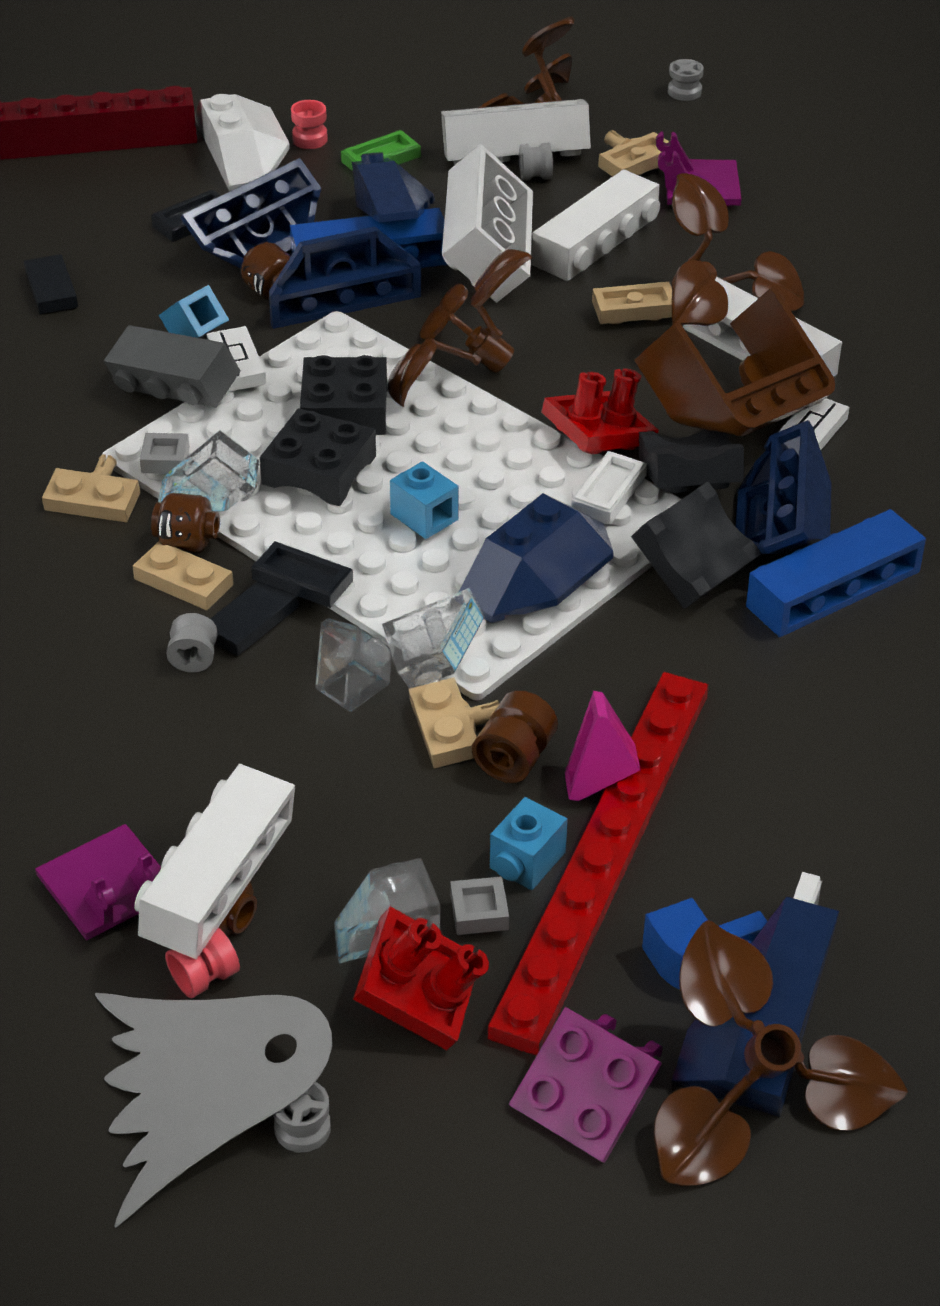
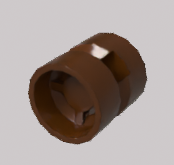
[472,691,558,783]

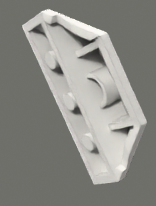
[195,94,290,192]

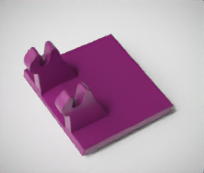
[656,132,742,207]
[35,824,161,941]
[508,1007,663,1163]

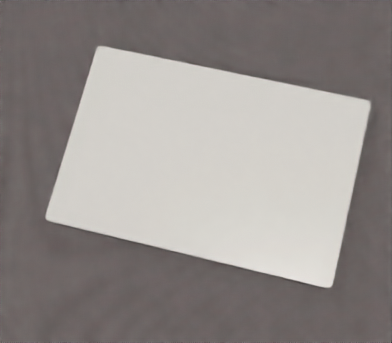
[102,311,682,700]

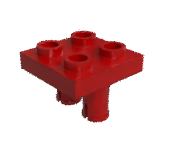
[541,368,659,454]
[353,906,489,1050]

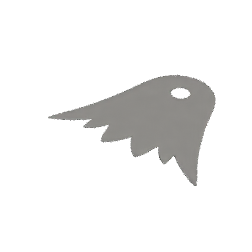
[95,993,332,1228]

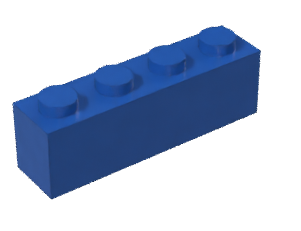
[290,208,448,268]
[746,509,926,638]

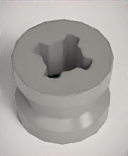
[668,59,704,101]
[519,143,553,181]
[166,613,217,672]
[273,1082,331,1153]

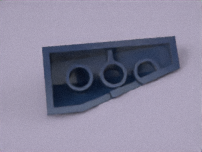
[352,152,435,223]
[671,896,839,1117]

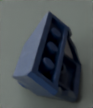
[180,158,321,269]
[269,227,421,329]
[735,420,832,555]
[456,493,614,623]

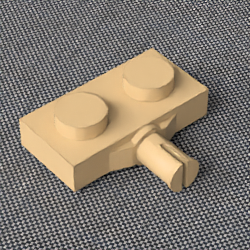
[598,130,669,176]
[42,454,140,522]
[409,677,499,769]

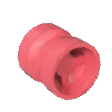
[291,100,328,149]
[165,927,240,999]

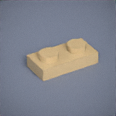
[592,281,672,324]
[133,541,234,610]

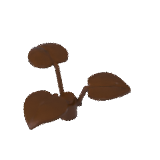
[478,16,575,108]
[672,173,804,326]
[388,249,533,407]
[653,920,908,1186]

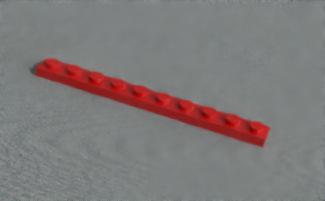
[488,672,709,1056]

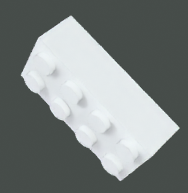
[442,144,533,303]

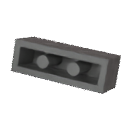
[103,325,241,408]

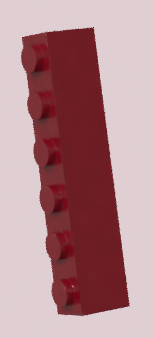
[0,86,197,160]

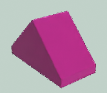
[565,690,640,801]

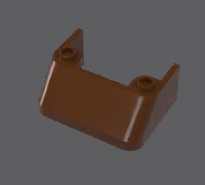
[634,287,835,436]

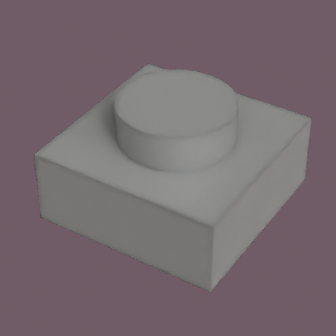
[140,433,190,475]
[450,877,509,935]

